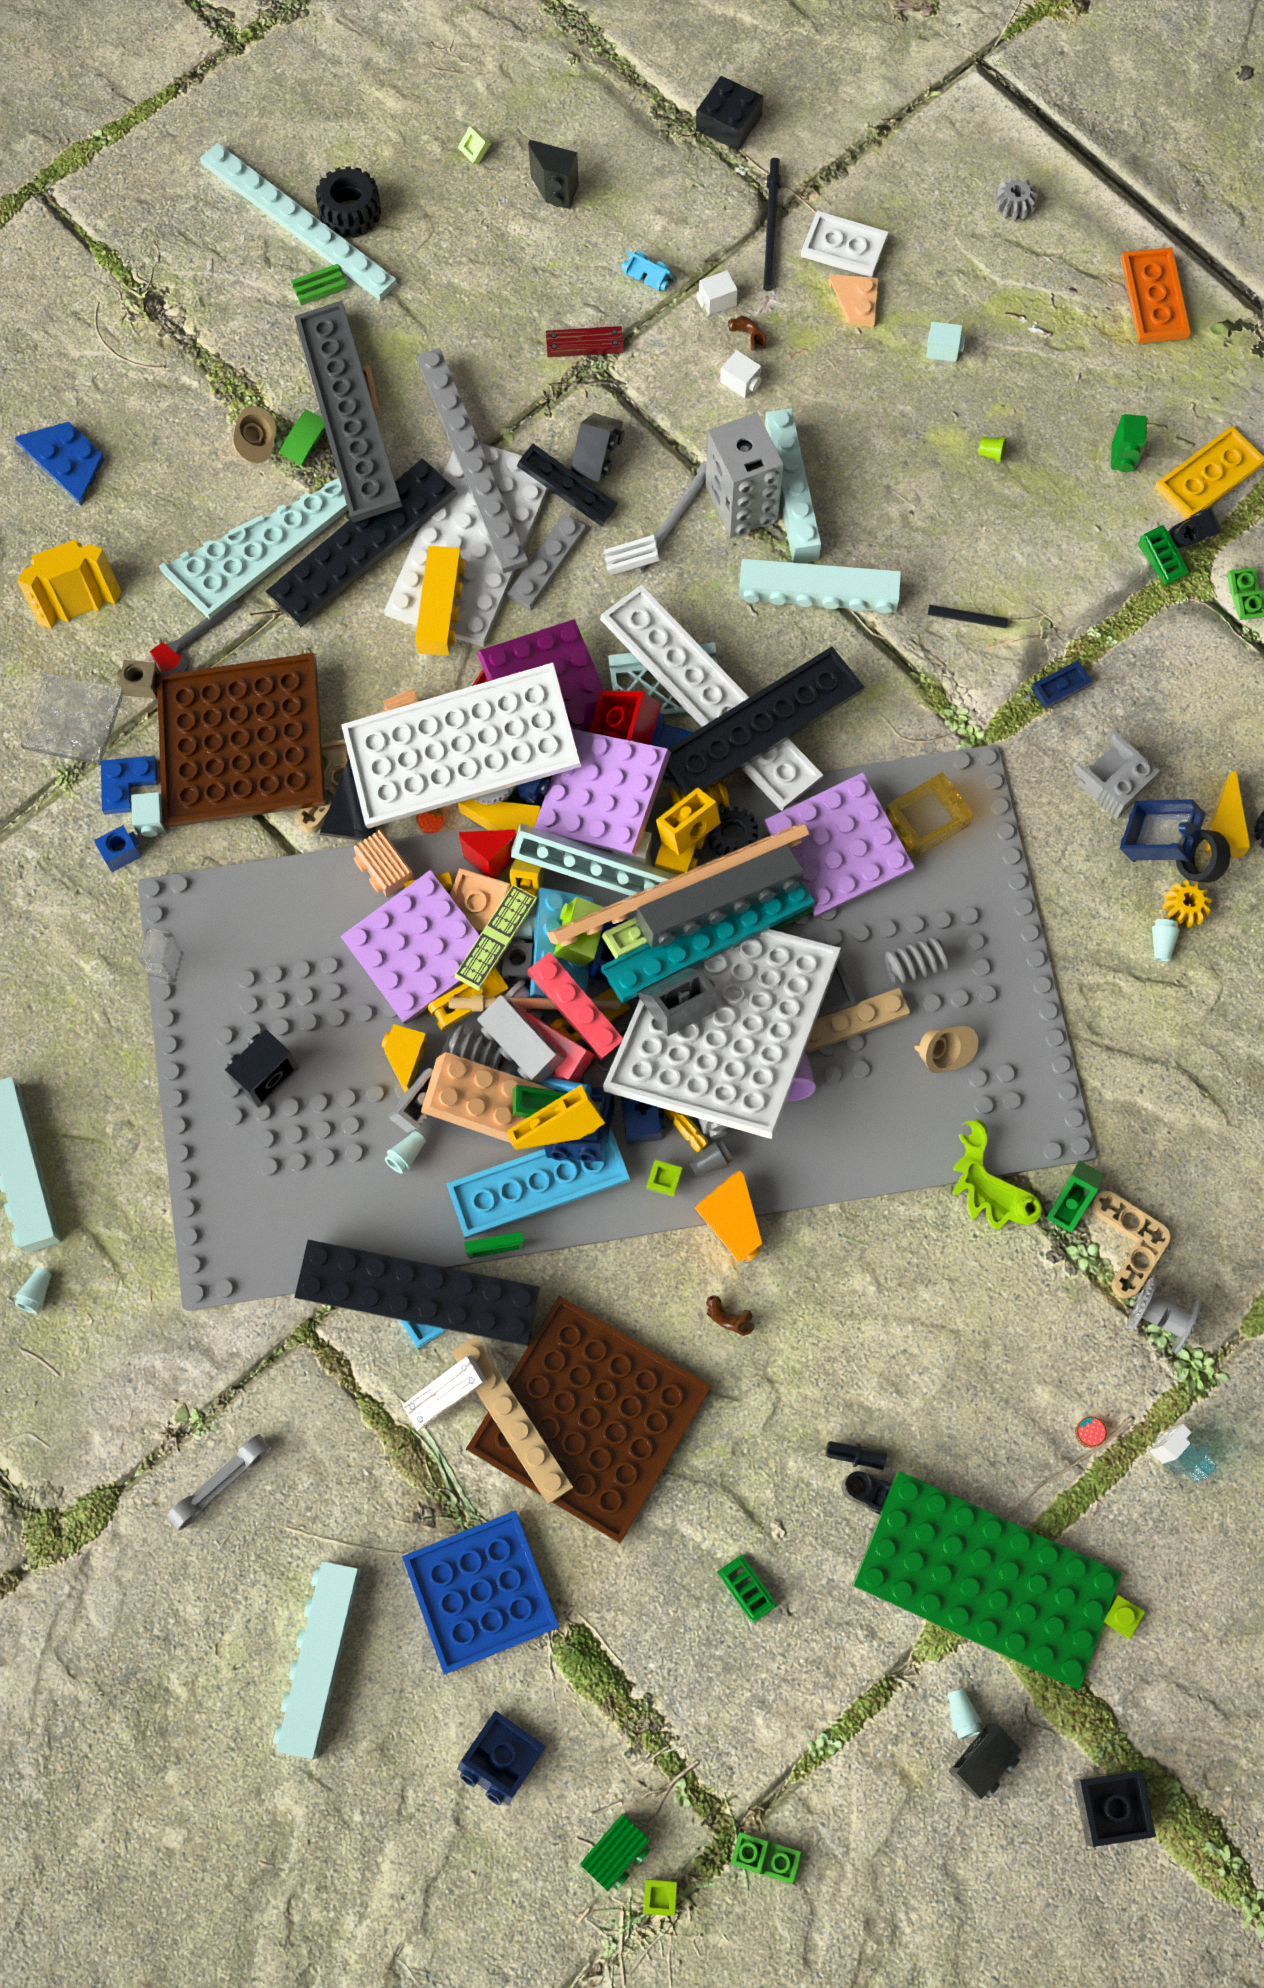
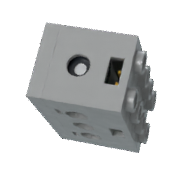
[705,412,784,538]

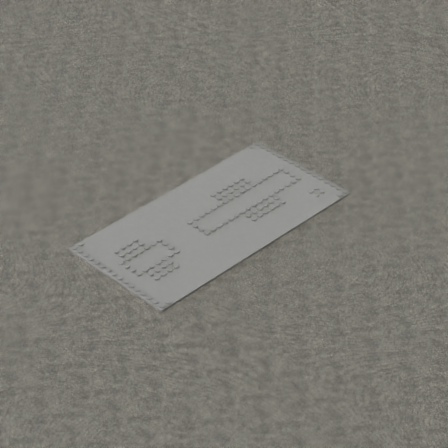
[138,745,1096,1311]

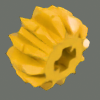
[1163,880,1212,928]

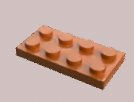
[1121,247,1191,344]

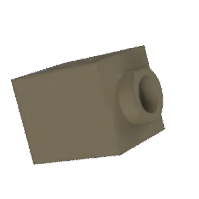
[117,660,161,699]

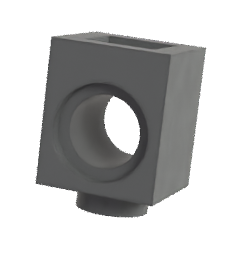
[502,939,533,984]

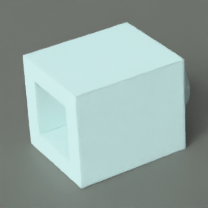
[926,322,965,362]
[131,792,166,837]

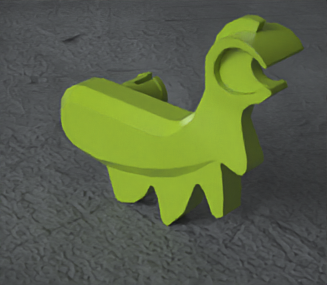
[952,1118,1042,1230]

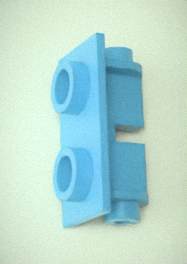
[621,250,675,291]

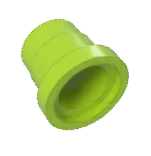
[978,436,1007,463]

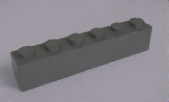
[636,845,804,949]

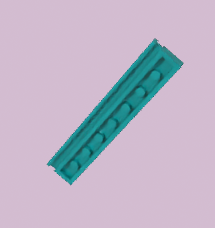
[601,882,815,1003]

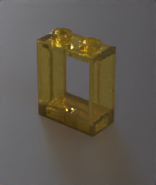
[885,772,974,858]

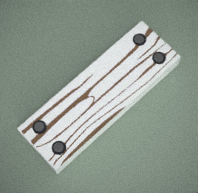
[403,1355,487,1430]

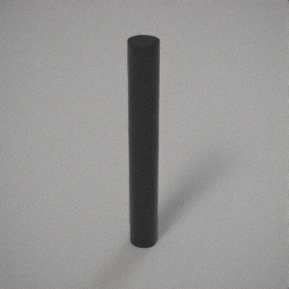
[927,604,1008,629]

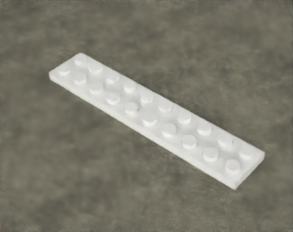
[600,585,823,811]

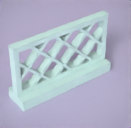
[608,642,717,716]

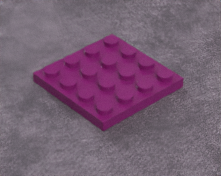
[477,619,604,731]

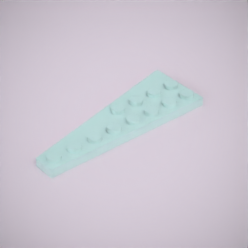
[159,478,348,619]

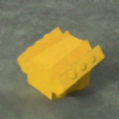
[17,539,122,629]

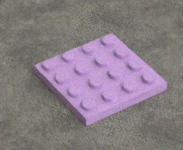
[534,729,671,856]
[764,773,914,918]
[341,870,480,1025]

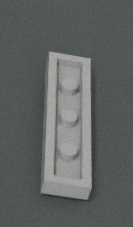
[507,514,586,610]

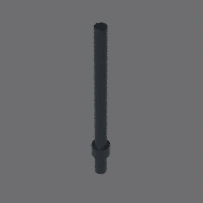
[763,158,782,291]

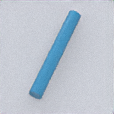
[514,1071,592,1095]

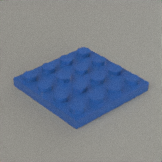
[402,1510,560,1675]

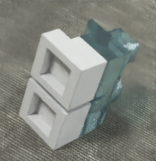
[1149,1424,1217,1483]

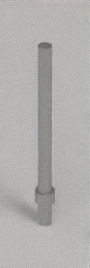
[634,461,706,573]

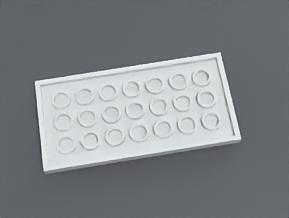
[384,443,549,647]
[341,663,582,828]

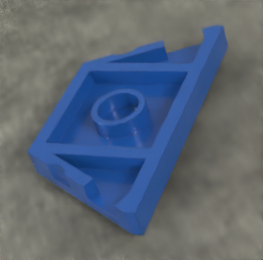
[14,422,105,505]

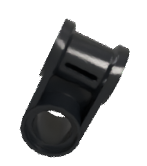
[1168,506,1222,549]
[841,1471,892,1515]

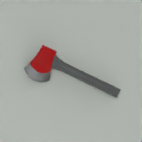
[149,600,238,675]

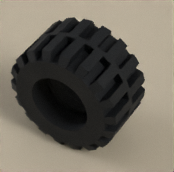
[316,166,381,238]

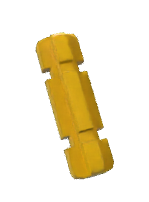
[664,1109,709,1152]

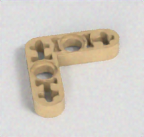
[1091,1191,1171,1299]

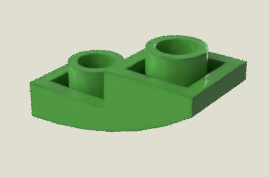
[279,409,325,467]
[1227,567,1264,621]
[731,1832,804,1885]

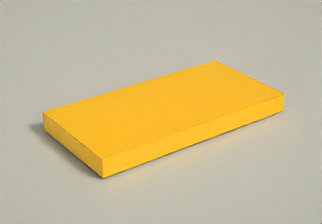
[1155,426,1264,519]

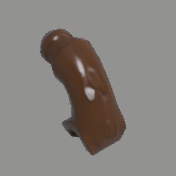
[728,315,767,351]
[706,1295,755,1336]

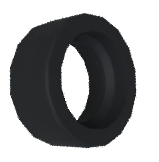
[1176,829,1231,883]

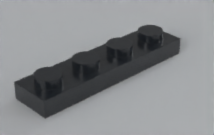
[517,443,618,527]

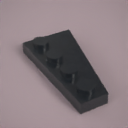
[319,759,376,841]

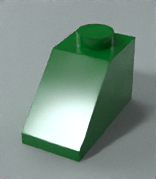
[1046,1160,1105,1233]

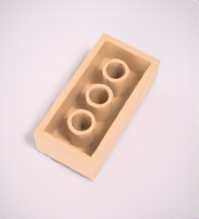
[421,1052,553,1149]

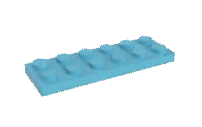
[446,1128,630,1240]

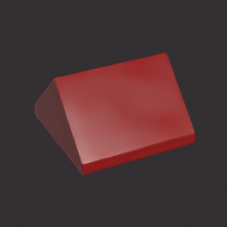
[459,829,516,879]

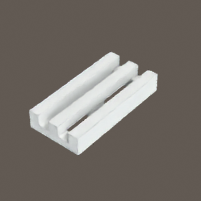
[604,535,660,575]

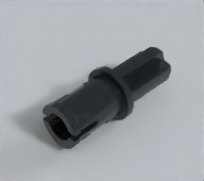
[825,1441,887,1470]

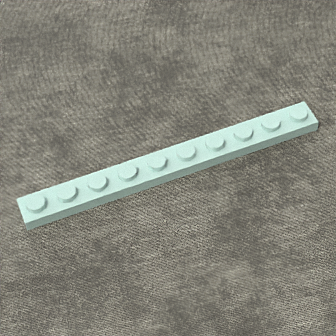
[200,143,397,301]

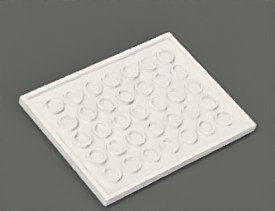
[603,929,841,1139]

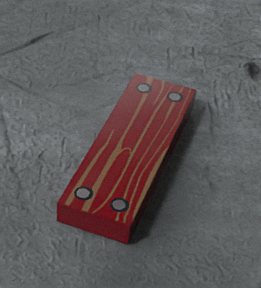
[546,326,623,357]

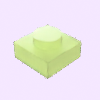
[458,126,491,164]

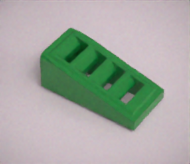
[1138,525,1189,586]
[717,1555,777,1624]

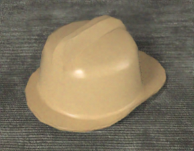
[233,406,276,464]
[914,1026,979,1073]

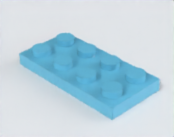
[530,888,593,998]

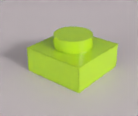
[646,1160,682,1197]
[1104,1595,1145,1639]
[643,1879,677,1916]

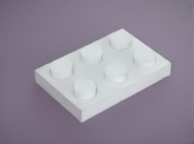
[801,211,888,278]

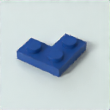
[101,756,158,815]

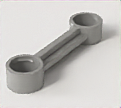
[167,1434,272,1531]

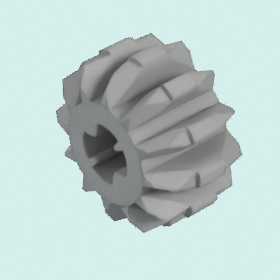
[995,176,1038,222]

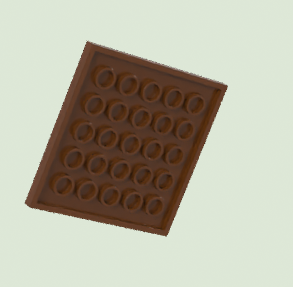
[157,653,326,828]
[466,1296,712,1544]

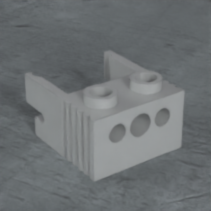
[1073,730,1160,819]

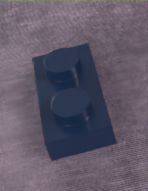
[1031,660,1093,710]

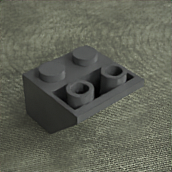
[638,968,717,1036]

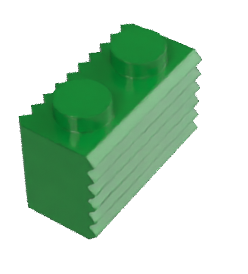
[1111,414,1148,472]
[580,1813,651,1891]

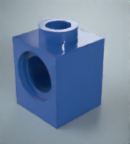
[94,825,141,872]

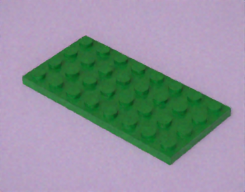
[852,1471,1122,1690]

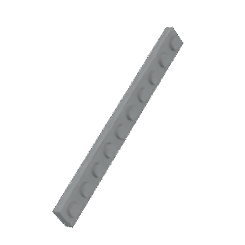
[416,348,528,573]

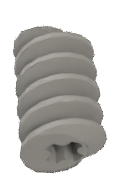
[884,937,948,984]
[442,1024,505,1071]

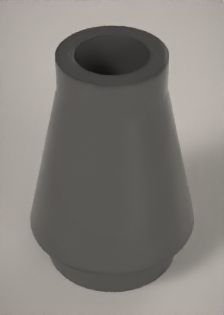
[689,1140,734,1177]

